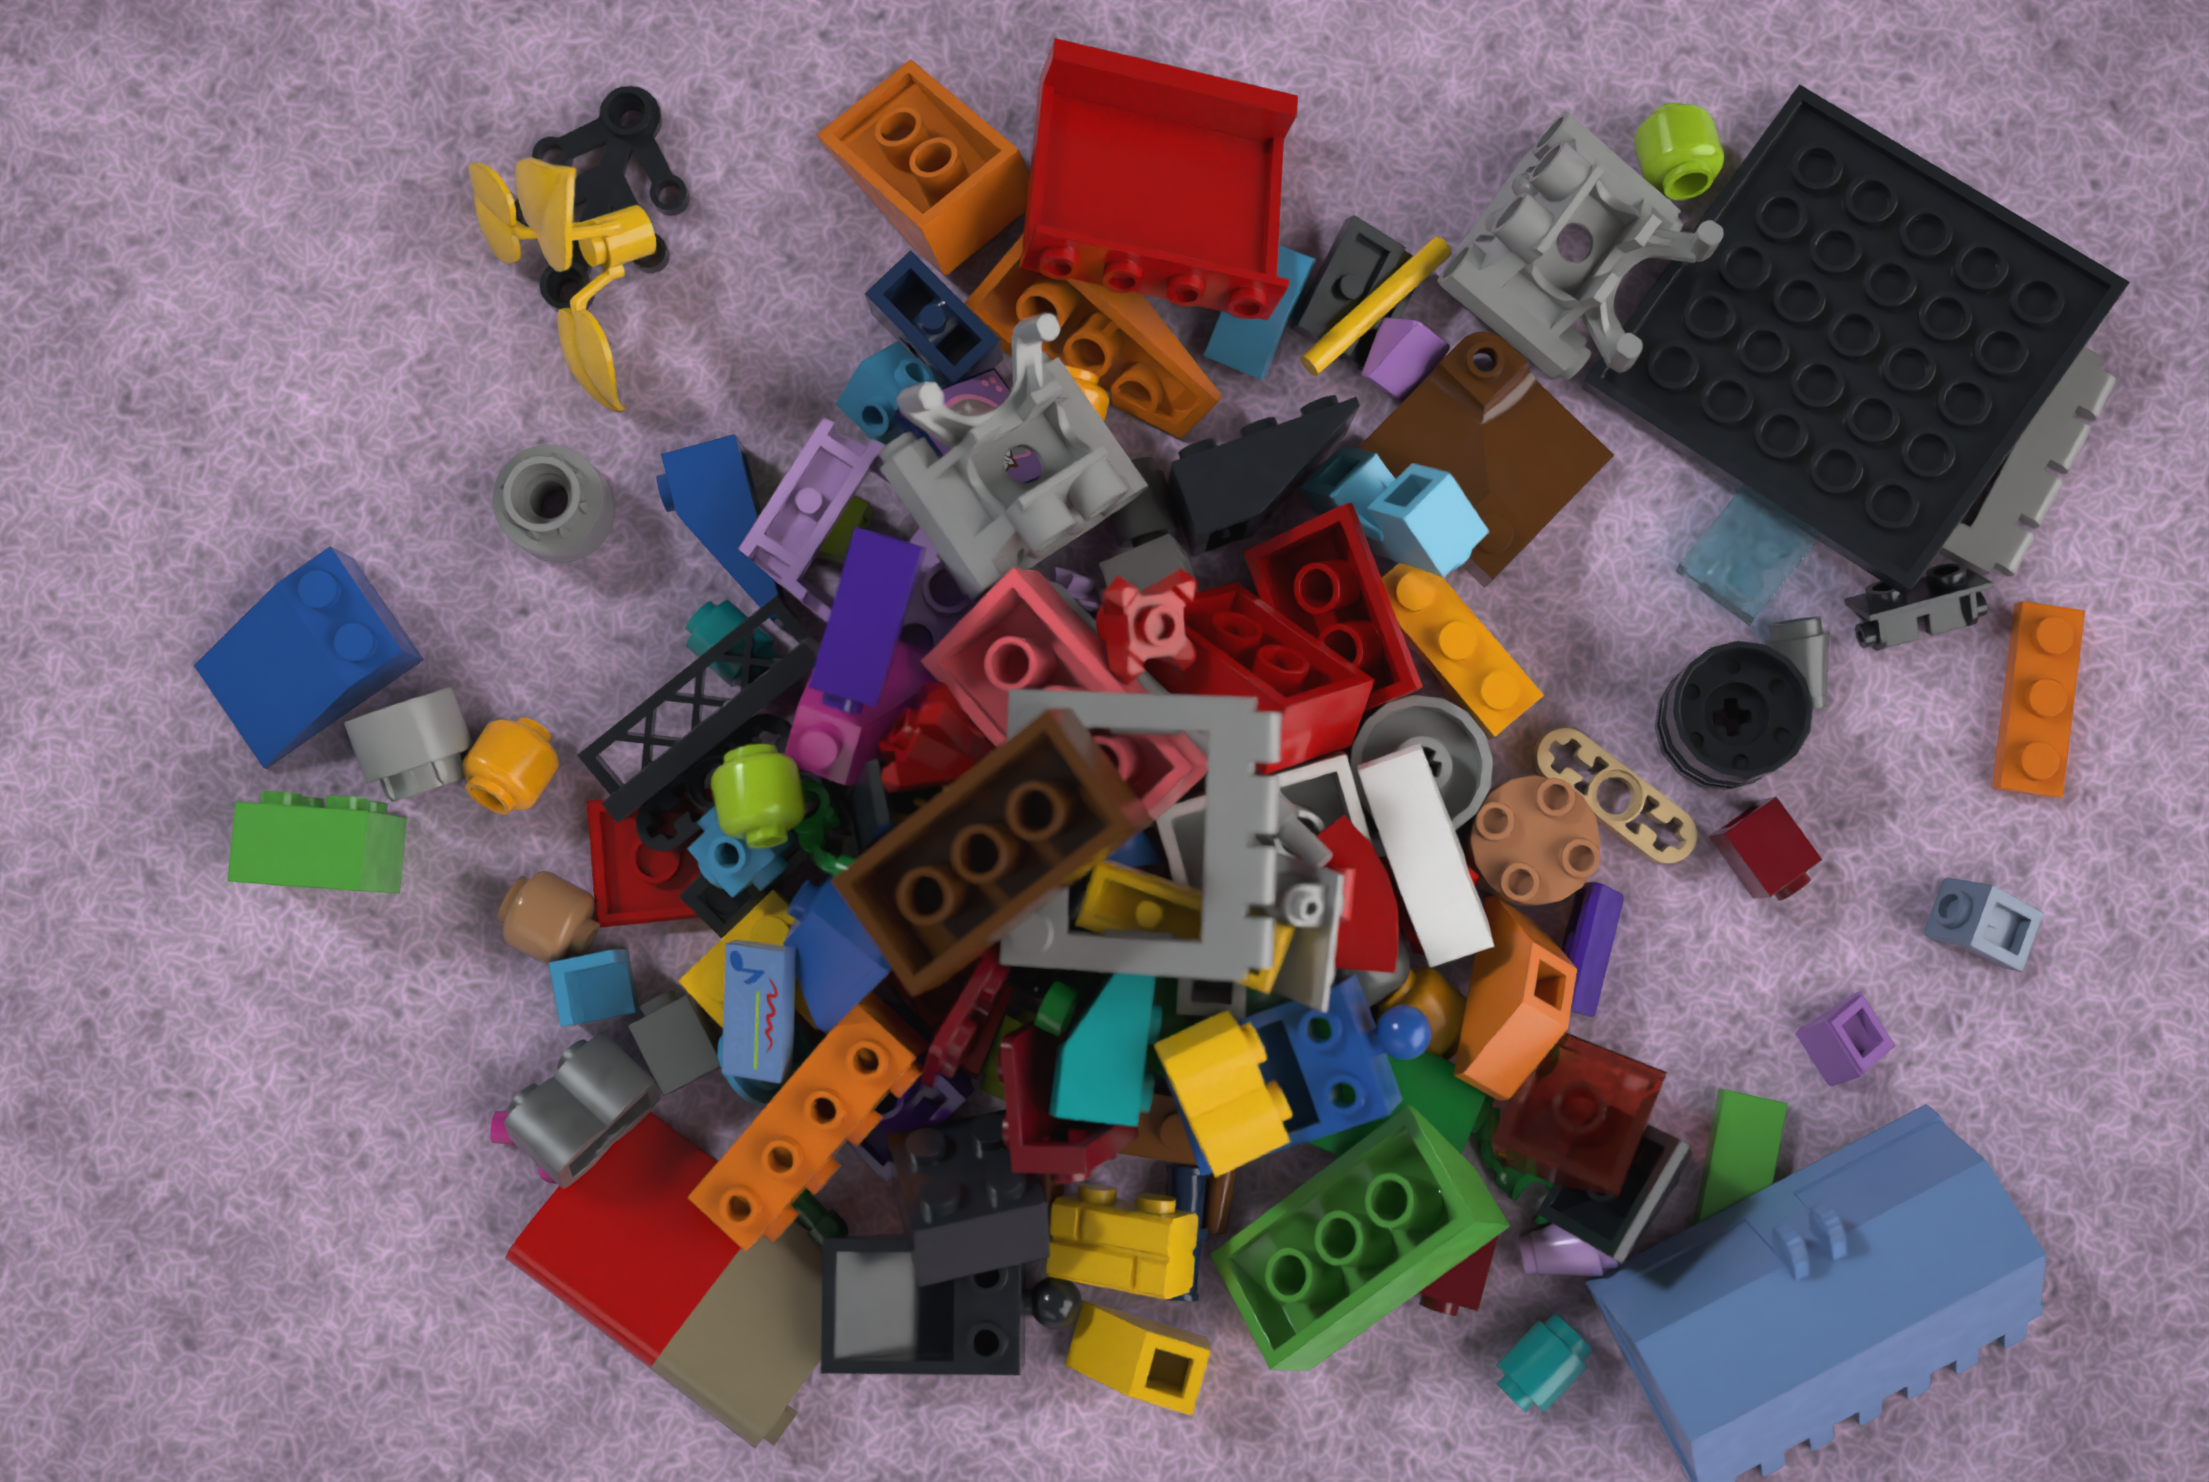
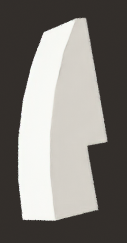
[1357,743,1494,968]

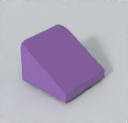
[1361,317,1450,402]
[1795,992,1895,1086]

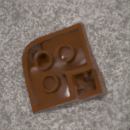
[1357,331,1614,588]

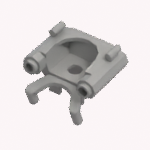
[1437,111,1724,380]
[879,313,1148,602]

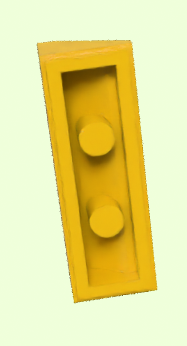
[1075,859,1296,993]

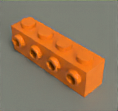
[687,992,931,1251]

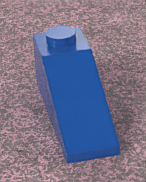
[656,434,786,629]

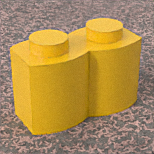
[1154,1009,1293,1177]

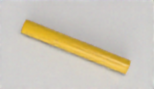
[1300,236,1452,376]

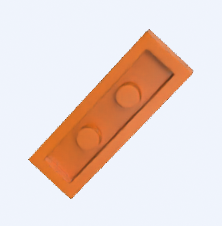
[1992,601,2085,799]

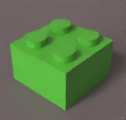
[227,791,407,894]

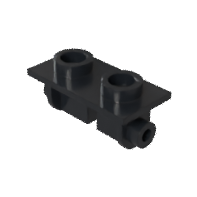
[1844,563,1993,651]

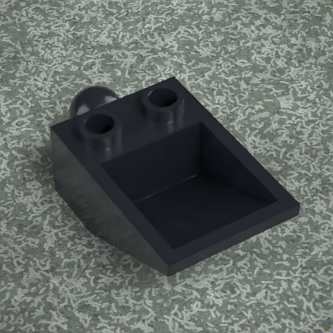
[821,1233,1082,1375]

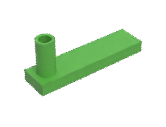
[1692,1088,1788,1226]

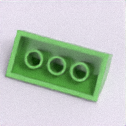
[1210,1105,1510,1371]

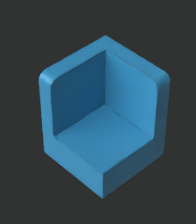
[548,949,640,1027]

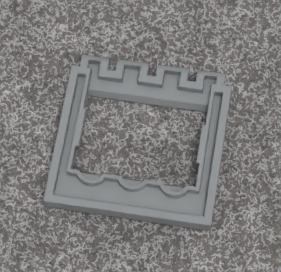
[1938,347,2116,577]
[1000,689,1282,981]

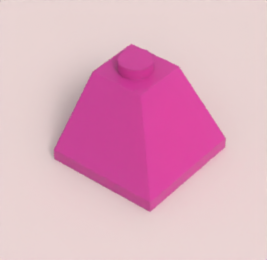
[784,641,938,785]

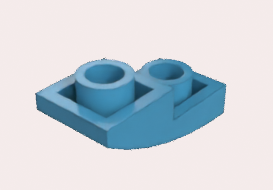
[1203,244,1316,379]

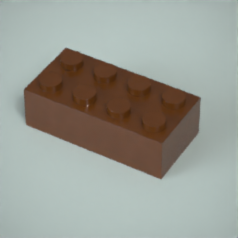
[830,708,1154,996]

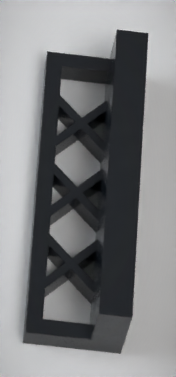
[577,594,821,823]

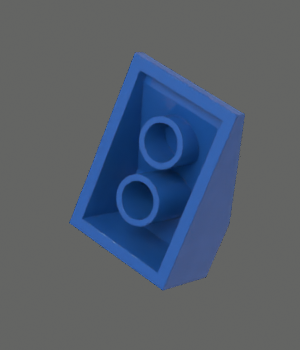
[194,546,424,769]

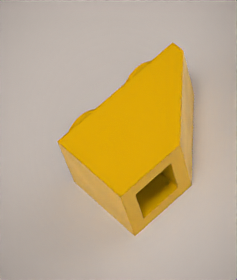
[1065,1299,1211,1416]

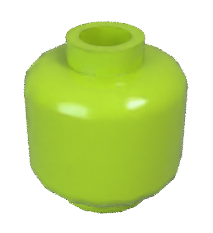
[1634,102,1724,200]
[711,744,806,849]

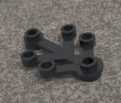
[515,86,690,313]

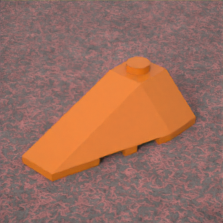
[964,233,1222,439]

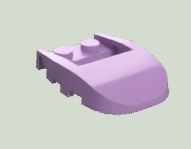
[738,417,983,652]

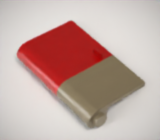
[505,1112,823,1449]

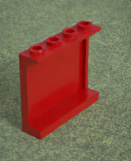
[1020,38,1298,321]

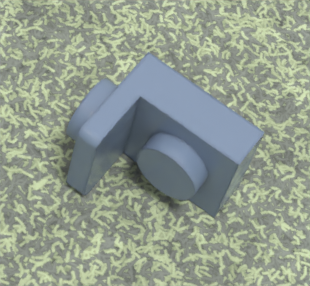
[1924,878,2044,972]

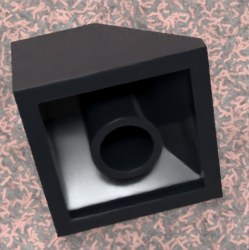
[1536,1101,1692,1264]

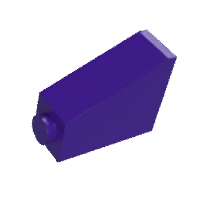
[809,527,927,714]

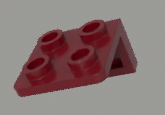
[920,939,1011,1089]
[996,1019,1139,1183]

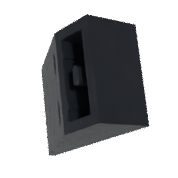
[1168,395,1360,557]

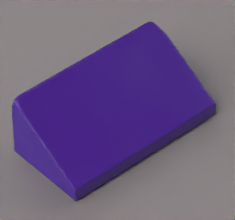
[1561,882,1624,1017]

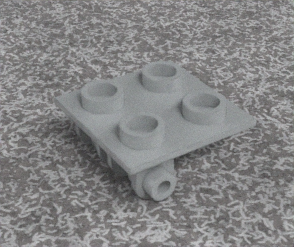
[1250,852,1344,1012]

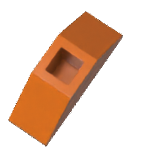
[1454,895,1577,1101]

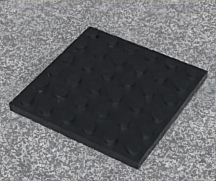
[1582,84,2130,597]

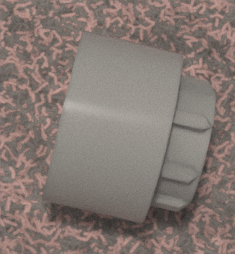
[493,444,615,563]
[344,687,473,802]

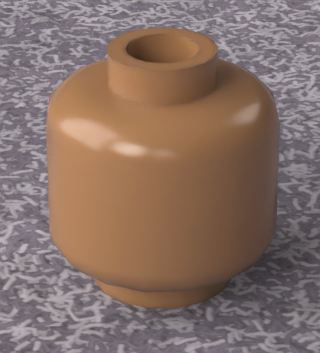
[497,871,600,966]

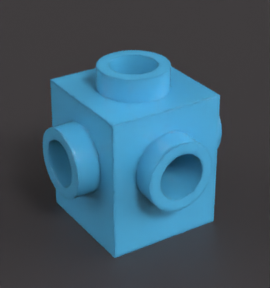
[836,341,947,445]
[688,806,798,898]

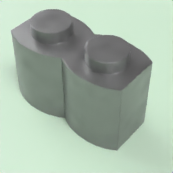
[504,1032,661,1189]

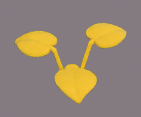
[468,158,656,412]

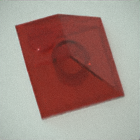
[1491,1032,1667,1197]

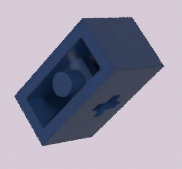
[865,250,1003,388]

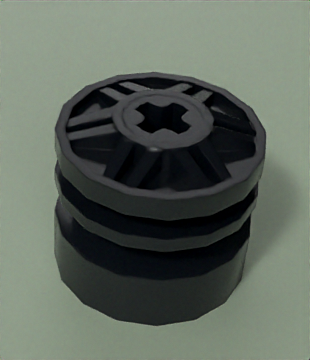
[1655,641,1814,790]

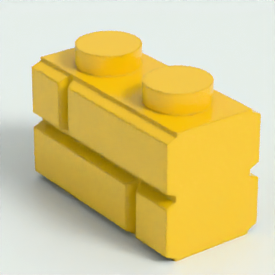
[1046,1183,1199,1300]

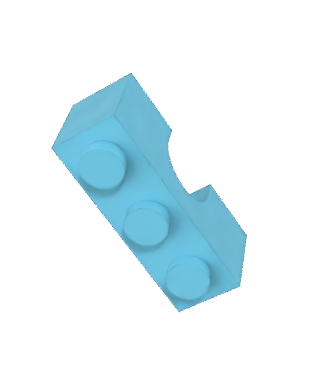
[1299,445,1489,577]

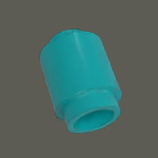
[685,600,782,687]
[1496,1313,1593,1413]

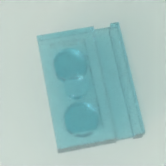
[1675,490,1819,626]

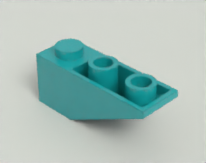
[1048,972,1164,1127]

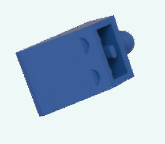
[1155,974,1431,1176]

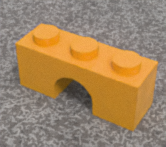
[1382,563,1544,741]

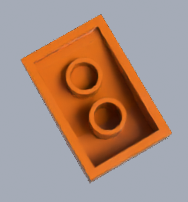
[816,59,1030,276]

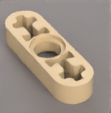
[1532,728,1697,864]

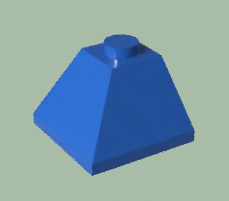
[783,873,891,1033]

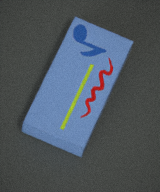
[722,940,796,1083]

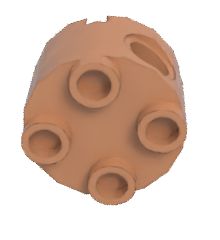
[1459,775,1601,907]

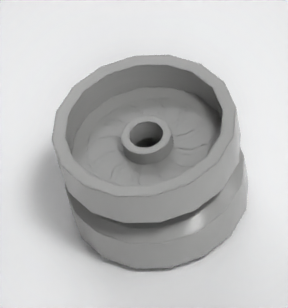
[1344,695,1493,834]

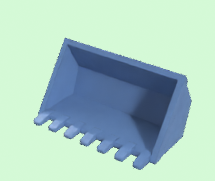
[1585,1104,2046,1482]

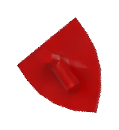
[1295,814,1399,973]

